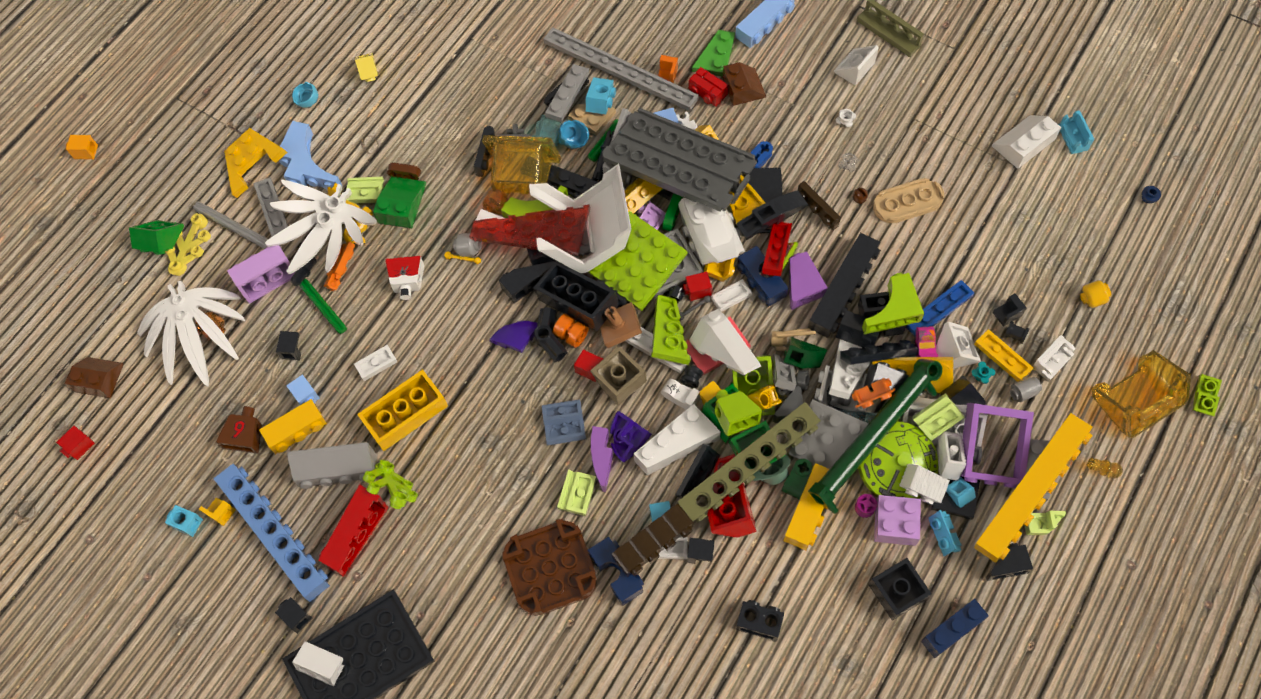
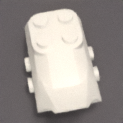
[678,198,745,265]

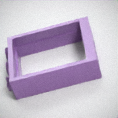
[961,403,1034,488]

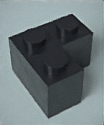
[858,292,907,337]

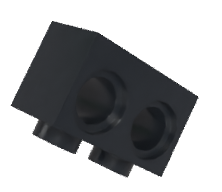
[736,600,784,642]

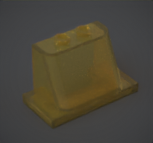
[482,135,561,194]

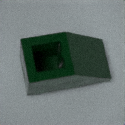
[783,337,827,368]

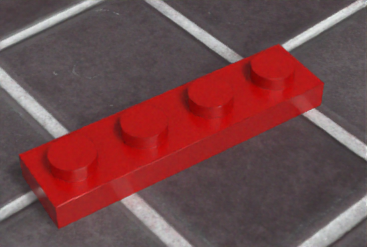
[762,222,792,276]

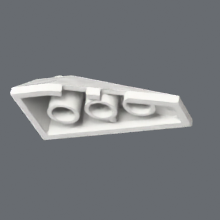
[689,309,761,375]

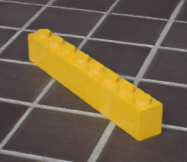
[974,413,1093,563]

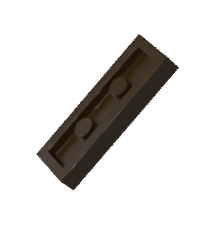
[798,181,841,230]

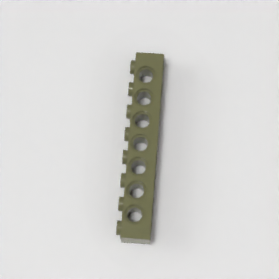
[676,402,821,523]

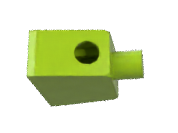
[715,389,762,436]

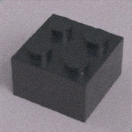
[868,558,932,621]

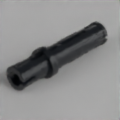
[591,130,614,182]

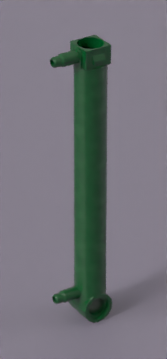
[808,359,942,514]

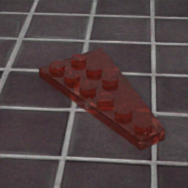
[469,204,590,256]

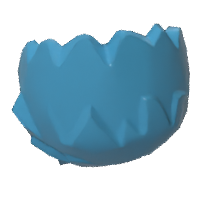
[558,120,589,149]

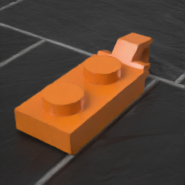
[324,242,355,291]

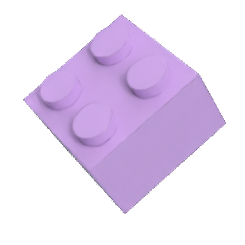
[874,495,921,546]

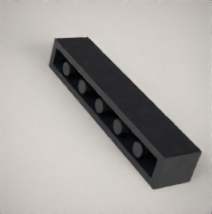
[808,232,881,338]

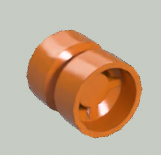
[553,314,589,348]

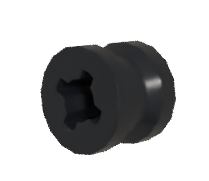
[680,365,703,388]

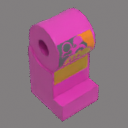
[915,326,938,357]

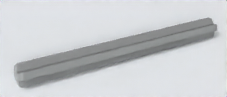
[193,202,282,249]

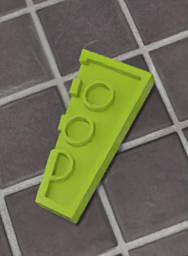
[651,295,691,365]

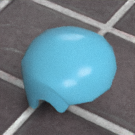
[292,81,318,108]

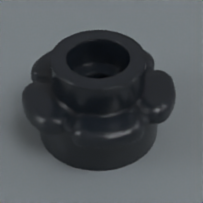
[668,286,686,302]

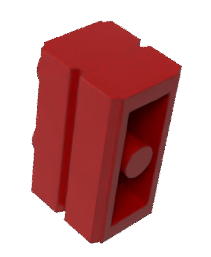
[688,67,729,107]

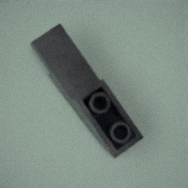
[736,191,808,240]

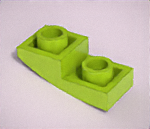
[1193,374,1222,417]

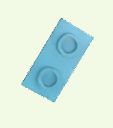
[928,510,962,556]

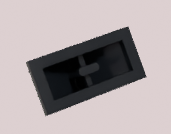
[940,376,986,405]

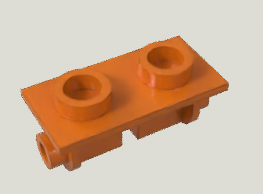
[851,378,896,409]

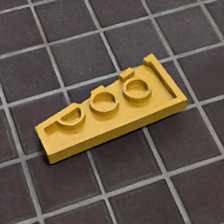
[872,357,953,393]

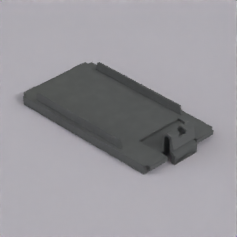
[602,108,757,212]

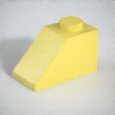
[355,53,378,82]

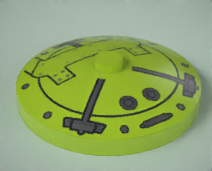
[858,422,939,499]

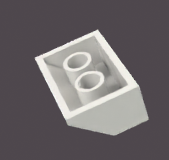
[992,115,1061,169]

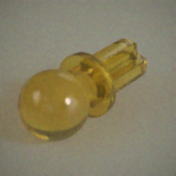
[1087,458,1123,479]

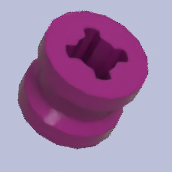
[855,494,877,518]

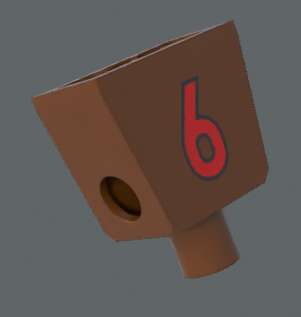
[216,406,262,454]

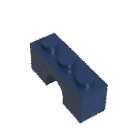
[737,246,788,307]
[588,537,644,606]
[921,599,989,658]

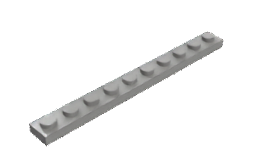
[543,27,699,111]

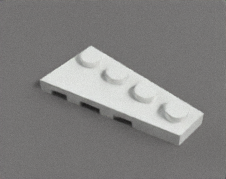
[829,339,871,399]

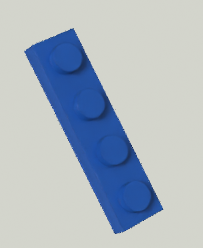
[906,280,974,337]

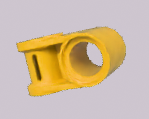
[747,384,782,410]

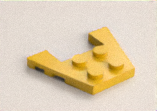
[224,128,287,198]

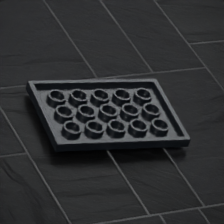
[282,589,435,699]

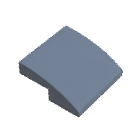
[542,399,586,446]

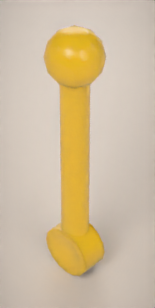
[444,251,481,264]

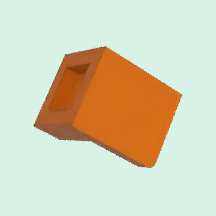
[658,55,678,83]

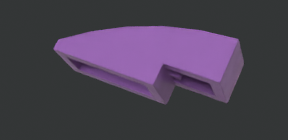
[591,426,613,492]

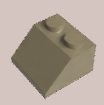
[590,346,647,405]

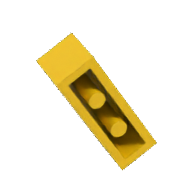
[259,399,327,455]

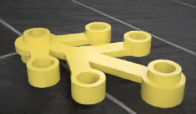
[165,213,211,276]

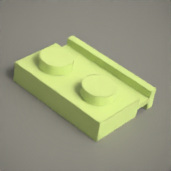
[346,177,384,204]
[913,393,965,441]
[557,470,597,516]

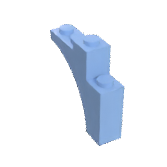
[279,121,342,190]

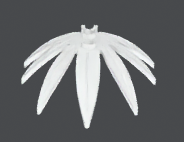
[265,180,377,274]
[137,281,245,387]

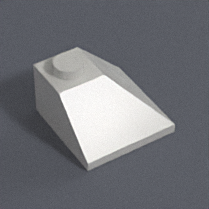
[936,322,981,369]

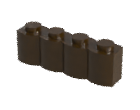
[612,504,694,577]

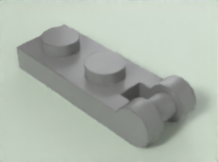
[771,354,796,391]

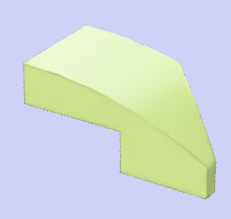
[1025,511,1066,535]

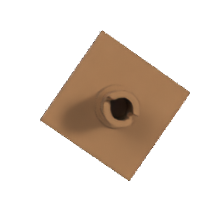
[600,302,642,348]

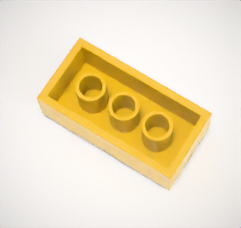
[357,369,448,452]

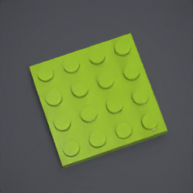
[588,211,688,311]

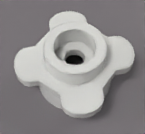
[836,109,856,127]

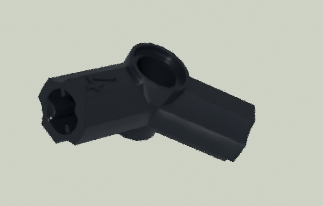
[535,307,568,363]

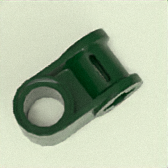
[781,459,812,500]

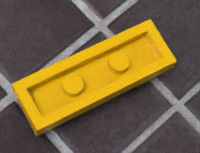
[974,329,1034,382]

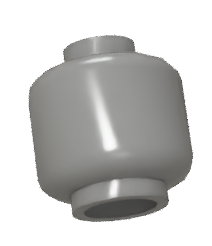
[453,233,482,257]

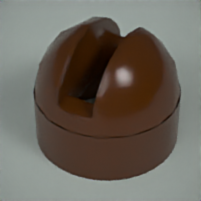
[853,187,868,204]

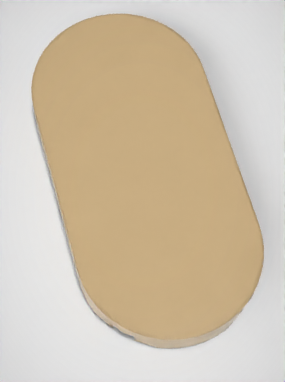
[873,178,944,223]

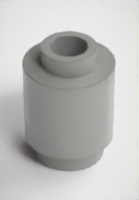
[1010,377,1042,402]

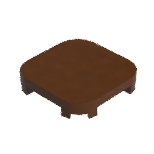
[502,519,597,616]

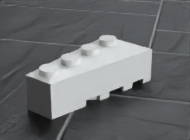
[634,404,721,476]

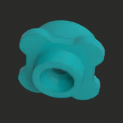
[971,362,996,384]

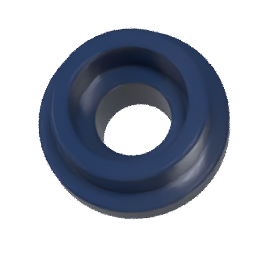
[1141,186,1161,204]

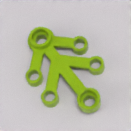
[362,460,418,509]

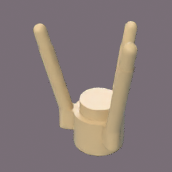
[772,328,816,352]

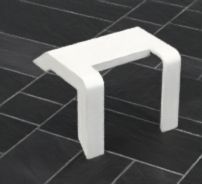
[529,164,631,273]

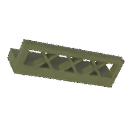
[857,0,924,57]

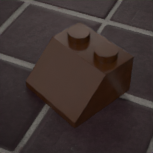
[723,62,766,106]
[64,357,124,398]

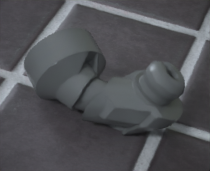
[775,371,810,400]

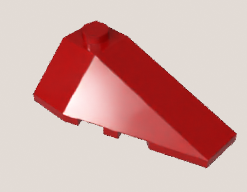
[708,454,757,538]

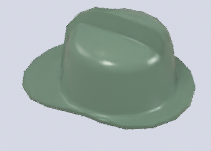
[753,455,790,485]

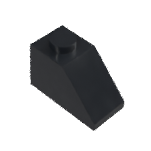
[986,543,1033,581]

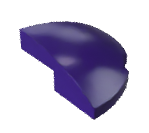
[489,321,538,353]
[610,411,652,462]

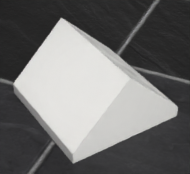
[834,45,879,86]

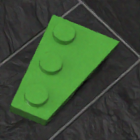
[692,30,735,77]

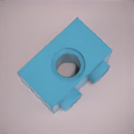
[586,77,616,115]

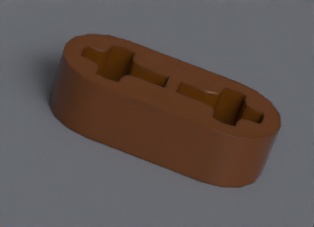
[387,162,421,180]

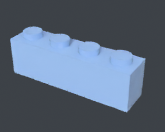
[735,0,795,48]

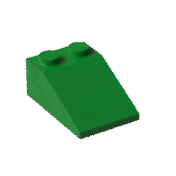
[373,177,426,229]

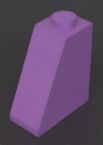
[788,251,828,310]

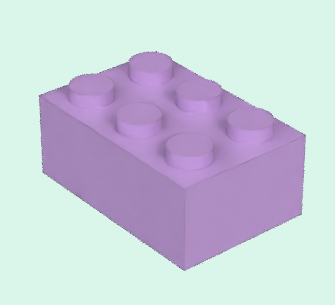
[227,245,295,304]

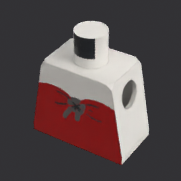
[386,256,424,300]

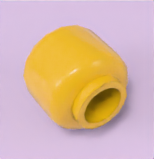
[1080,280,1112,308]

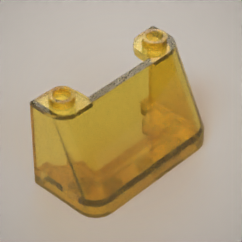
[1092,350,1191,438]

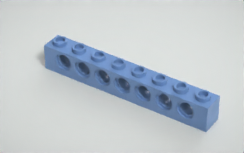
[213,463,330,602]

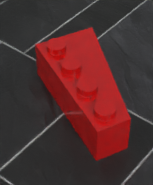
[318,484,389,577]

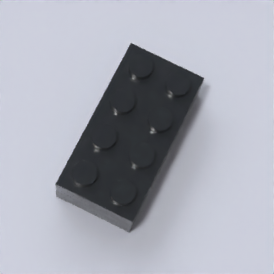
[534,261,619,331]

